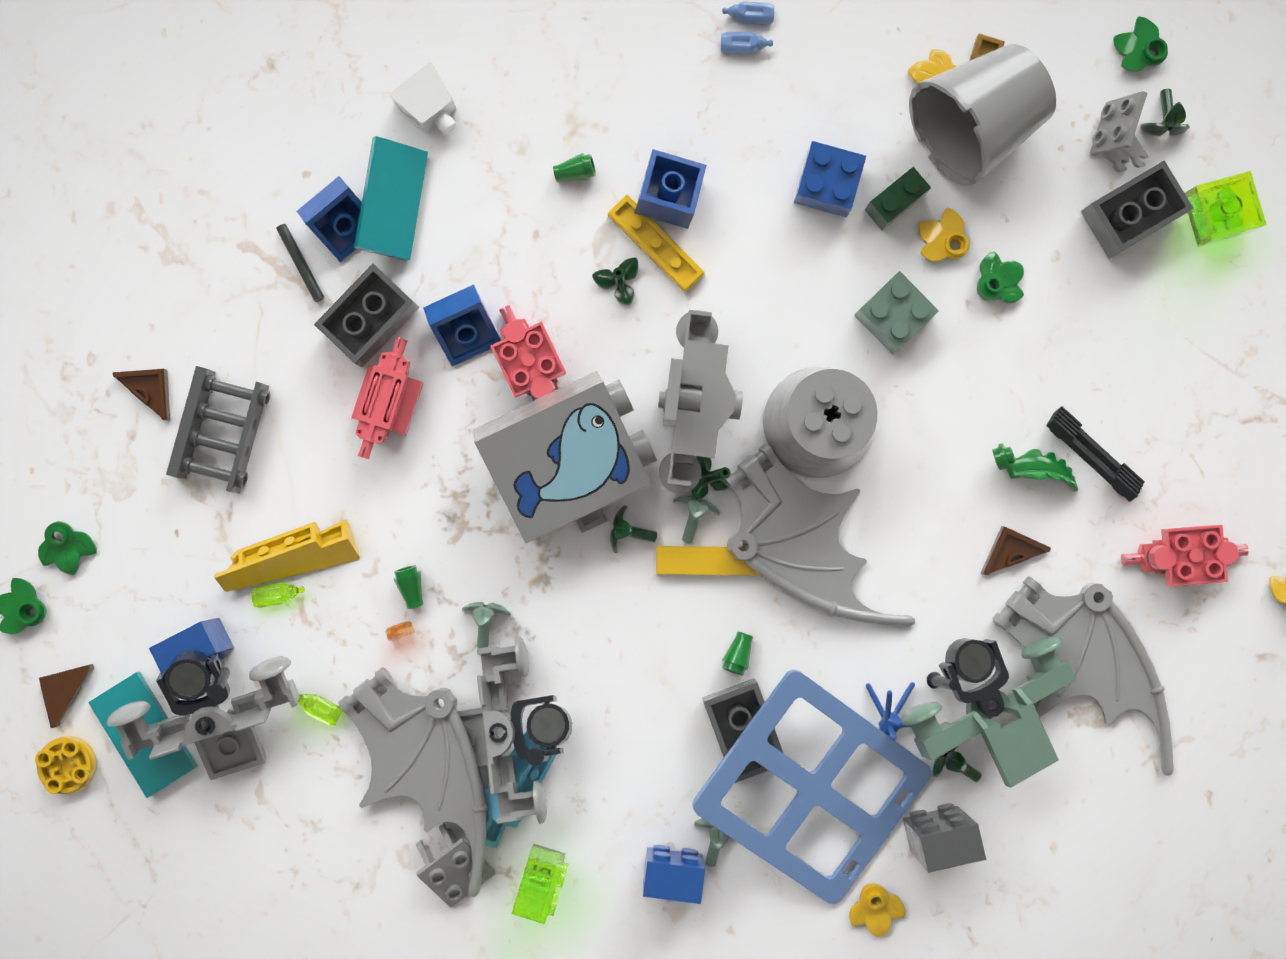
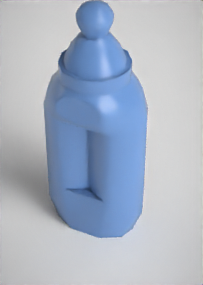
[722,1,774,24]
[721,32,773,54]

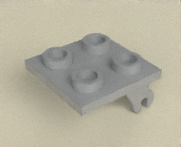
[1090,91,1149,172]
[416,823,496,908]

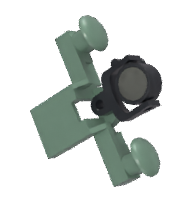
[901,636,1076,788]

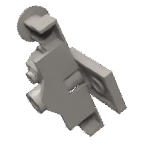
[658,310,743,493]

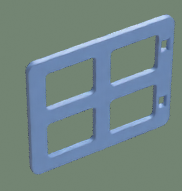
[692,670,931,904]

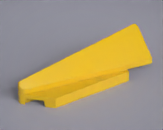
[214,520,360,592]

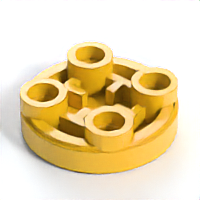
[35,736,97,794]

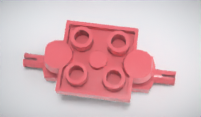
[490,305,567,401]
[351,337,424,459]
[1121,525,1249,586]

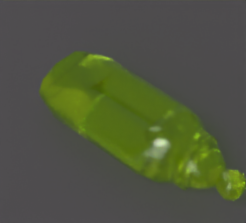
[251,582,305,608]
[298,693,343,726]

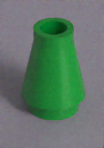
[553,153,596,182]
[393,565,424,609]
[722,631,753,676]

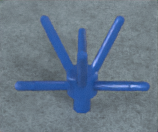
[866,682,915,741]

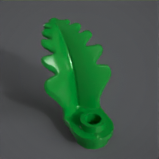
[992,443,1078,491]

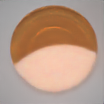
[385,621,415,641]

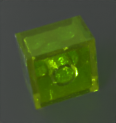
[1185,171,1267,247]
[511,843,568,924]

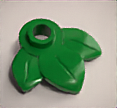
[1113,16,1168,72]
[977,251,1024,303]
[38,521,97,575]
[0,578,47,634]

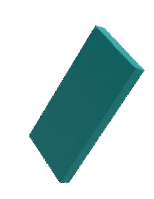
[354,136,428,261]
[88,671,198,798]

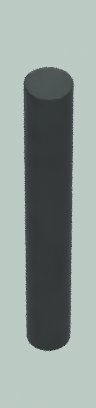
[276,224,325,302]

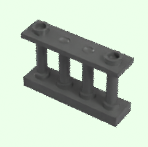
[166,366,270,493]

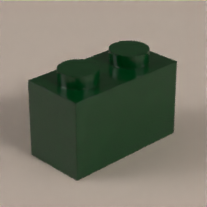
[865,166,931,231]

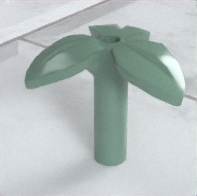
[673,496,721,543]
[462,602,511,648]
[694,818,729,867]

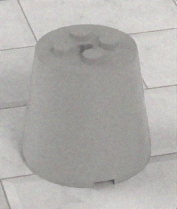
[909,44,1056,186]
[763,367,878,478]

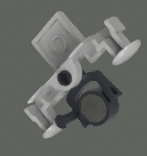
[457,637,573,824]
[107,650,300,781]

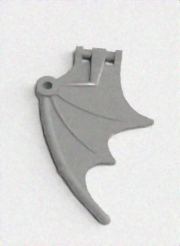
[723,443,915,627]
[992,576,1174,776]
[338,667,488,897]

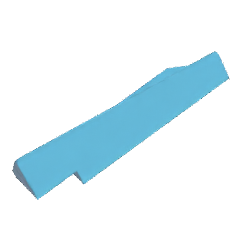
[484,731,557,848]

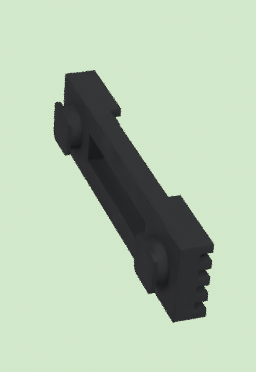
[1046,406,1145,502]

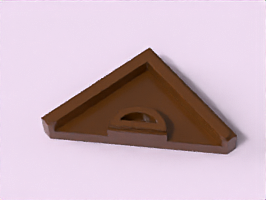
[112,368,170,421]
[981,526,1051,575]
[39,664,94,728]

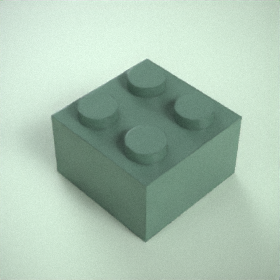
[854,271,939,355]

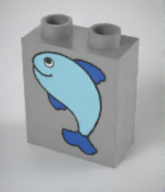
[473,371,657,544]

